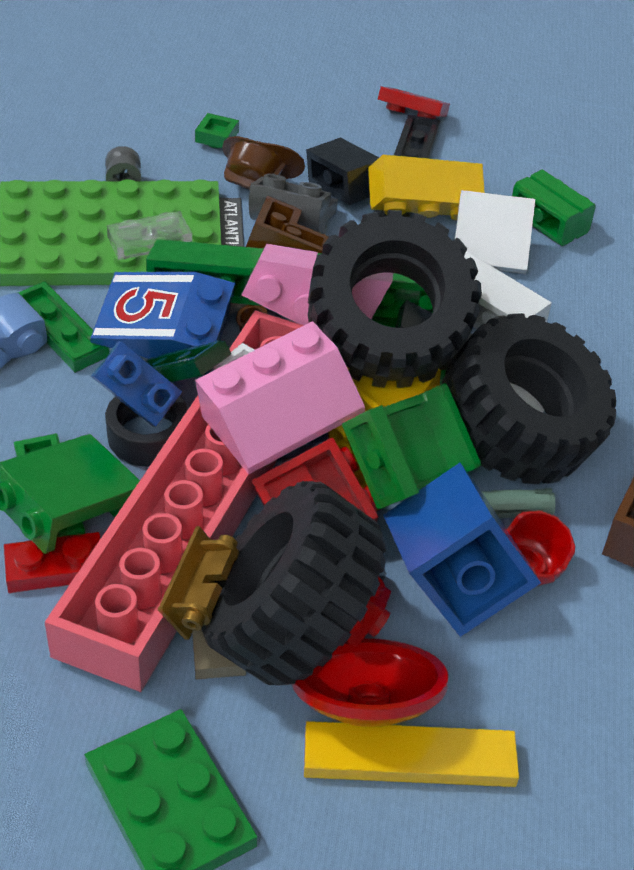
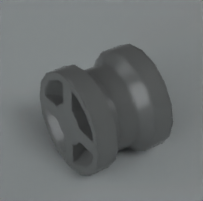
[105,146,141,181]

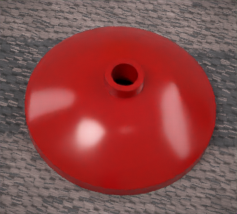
[292,638,448,727]

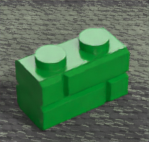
[512,169,596,247]

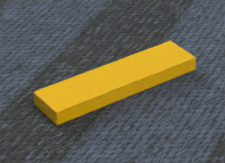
[304,721,519,787]

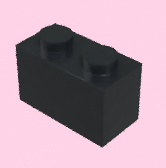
[306,137,379,205]

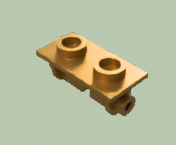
[158,526,239,640]

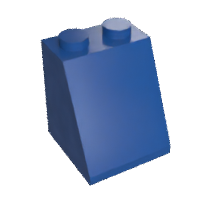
[383,463,541,637]

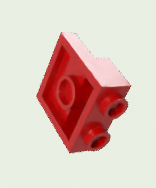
[251,437,380,522]

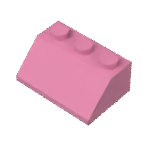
[195,321,365,474]

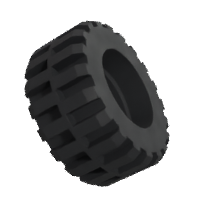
[308,210,482,388]
[442,313,616,484]
[201,481,386,686]

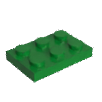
[84,709,257,870]

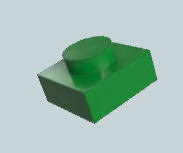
[195,113,239,149]

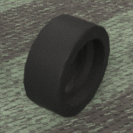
[105,396,188,466]

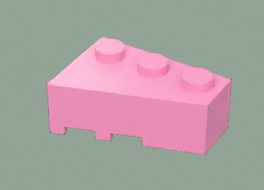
[242,244,393,325]

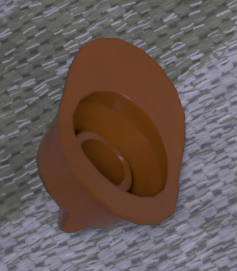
[222,136,305,190]

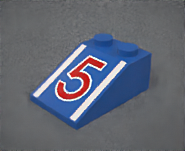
[90,272,235,375]

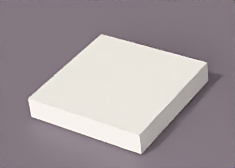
[455,190,535,274]

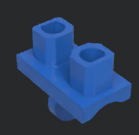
[91,341,182,427]

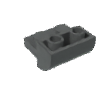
[249,174,338,235]

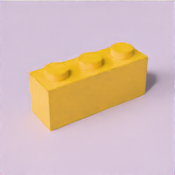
[368,154,485,220]

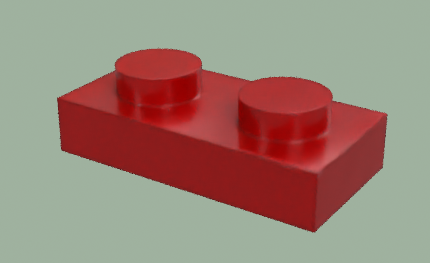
[377,86,450,119]
[4,532,100,593]

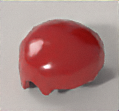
[507,510,576,587]

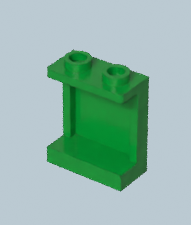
[342,383,481,510]
[0,434,140,553]

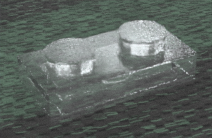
[107,211,192,260]

